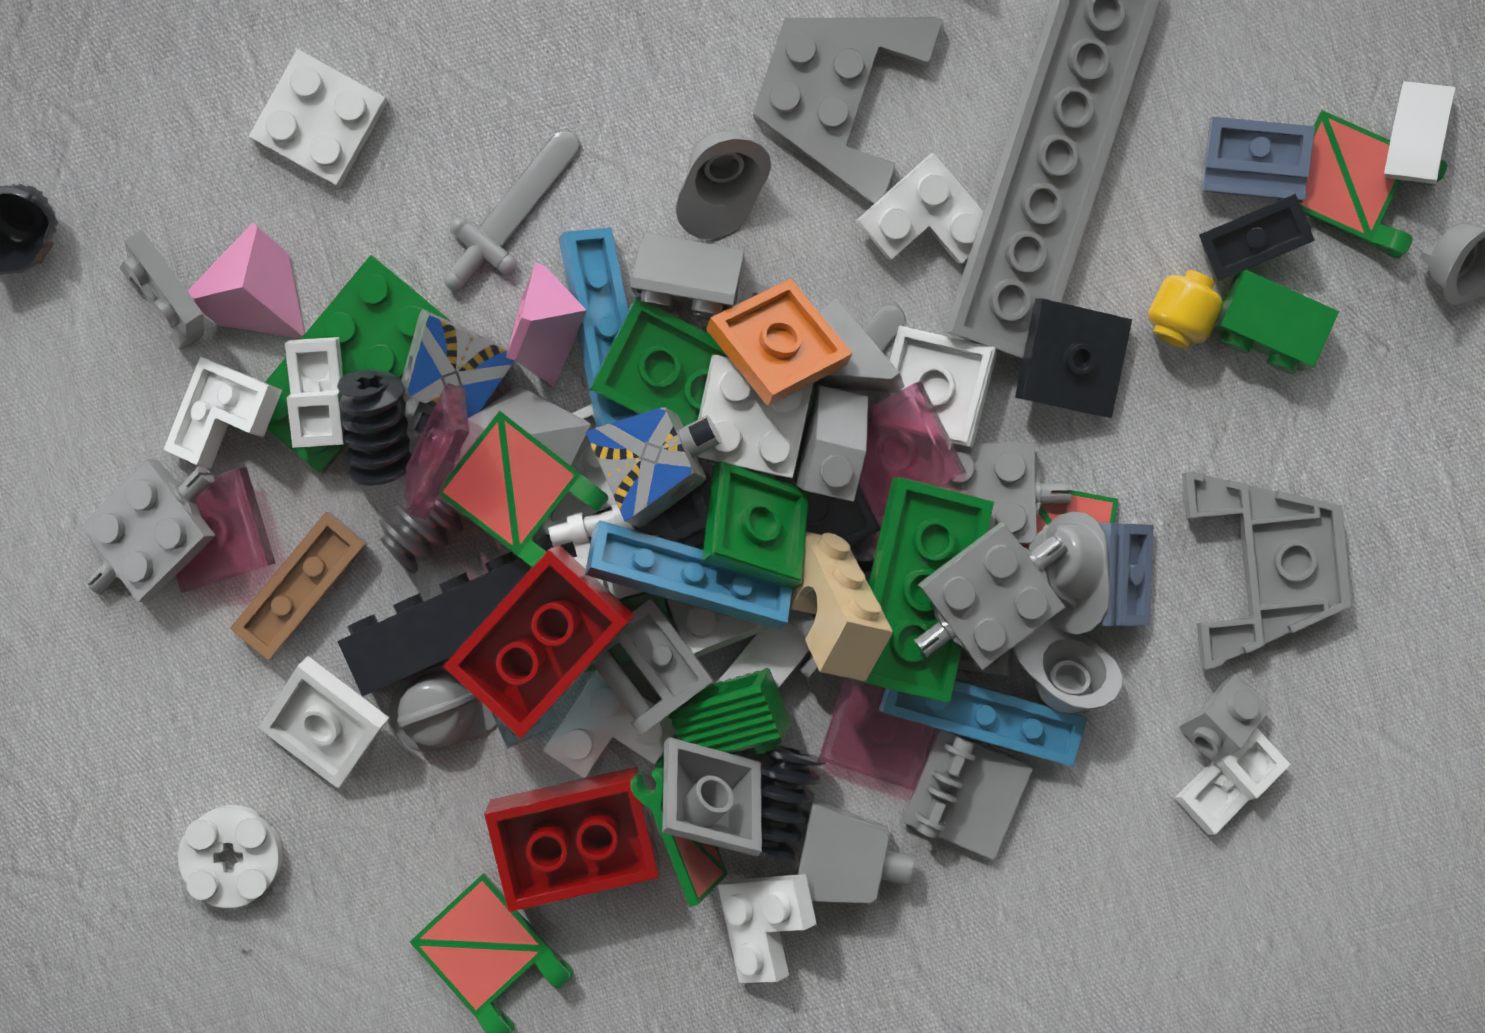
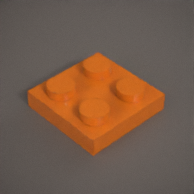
[706,278,853,406]

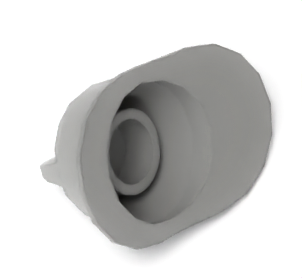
[675,125,772,239]
[1421,223,1485,306]
[1028,511,1110,635]
[1012,620,1122,714]
[389,663,500,752]

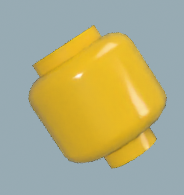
[1147,270,1224,349]

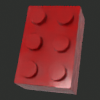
[443,545,636,738]
[484,766,660,912]

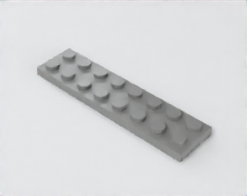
[944,0,1160,360]

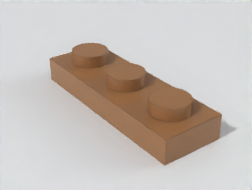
[229,512,368,661]

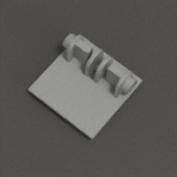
[902,729,1033,860]

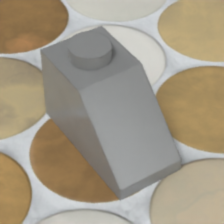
[819,298,905,393]
[793,385,868,502]

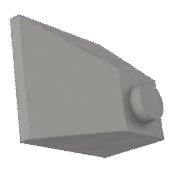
[445,386,597,518]
[662,737,762,856]

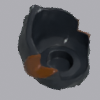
[0,184,58,275]

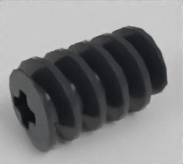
[337,369,413,486]
[761,746,826,859]

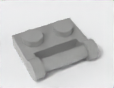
[120,230,204,350]
[592,598,714,735]

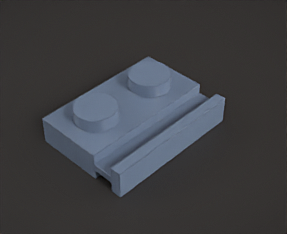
[1201,116,1315,202]
[1099,523,1154,626]

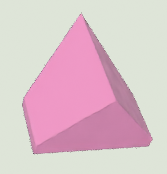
[187,223,305,339]
[506,262,587,388]

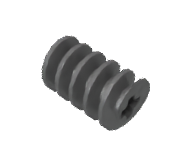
[379,464,472,574]

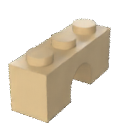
[790,532,893,681]

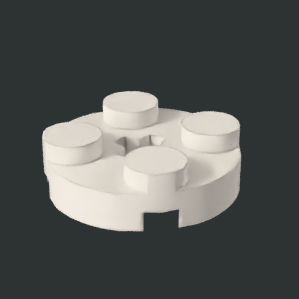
[178,805,283,908]

